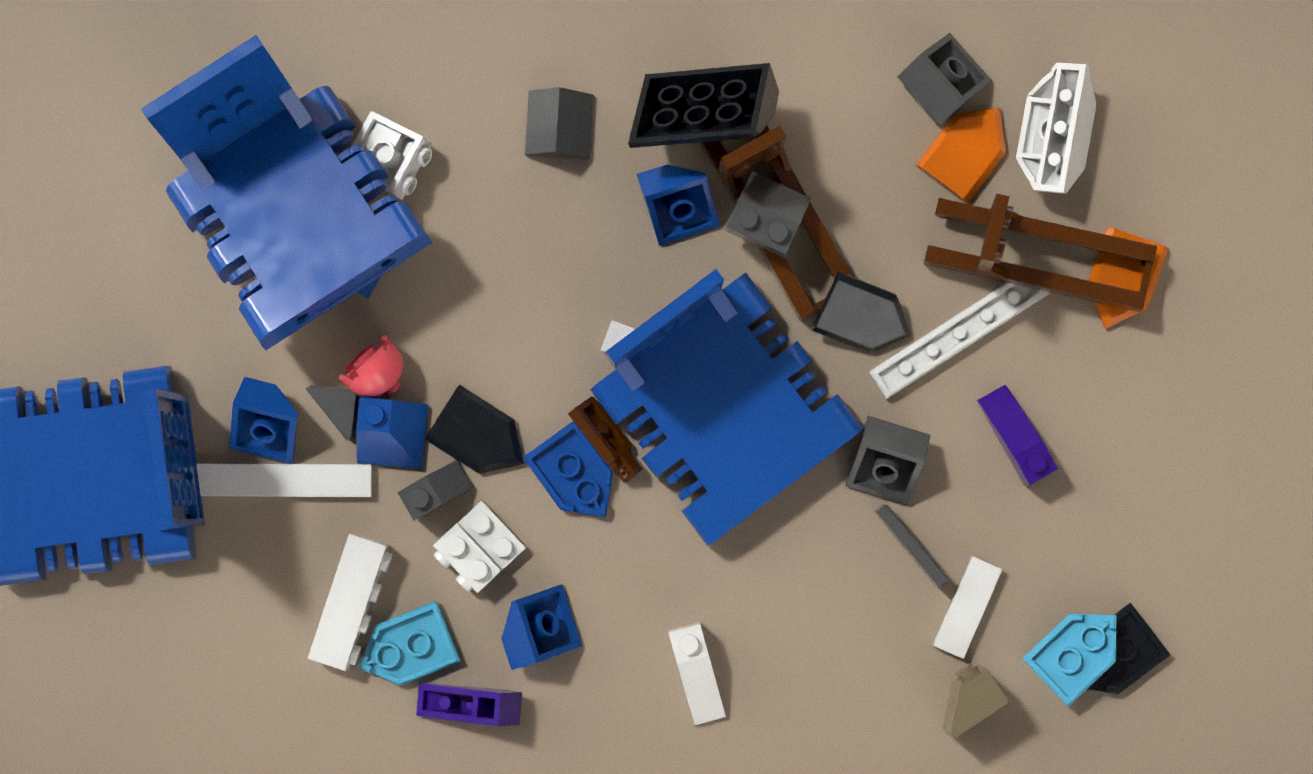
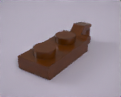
[568,396,642,483]

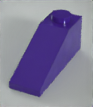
[977,385,1058,485]
[416,683,522,726]

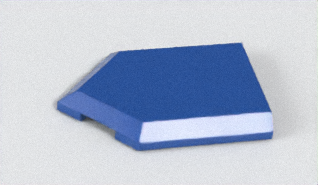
[523,421,613,517]

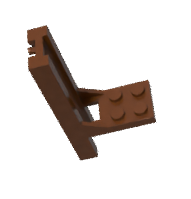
[700,125,851,320]
[924,193,1157,312]

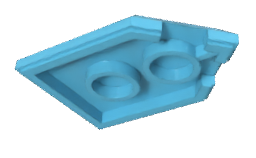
[357,601,460,686]
[1022,614,1117,706]

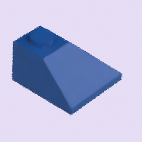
[636,164,720,246]
[229,377,298,464]
[356,397,428,469]
[501,584,582,670]

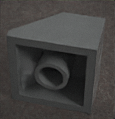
[897,33,992,125]
[725,171,811,258]
[845,415,930,505]

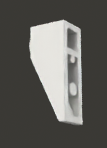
[668,622,726,725]

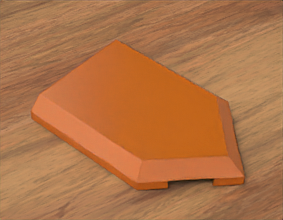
[916,108,1006,204]
[1088,227,1169,329]

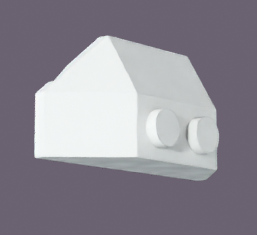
[1016,63,1096,194]

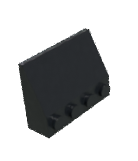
[628,63,779,148]

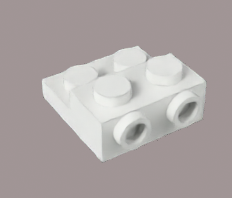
[352,111,432,200]
[433,501,526,593]

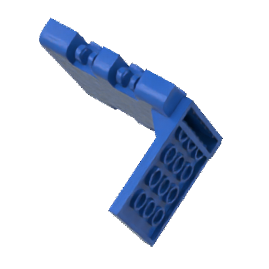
[141,35,433,350]
[590,269,864,546]
[0,365,205,586]

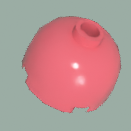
[339,335,404,398]

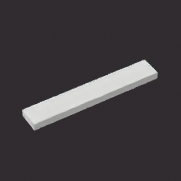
[868,267,1050,399]
[197,464,372,497]

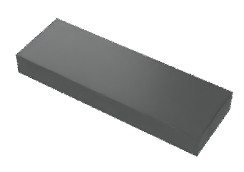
[874,504,948,588]

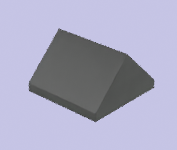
[525,87,593,159]

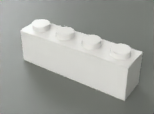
[307,533,392,671]

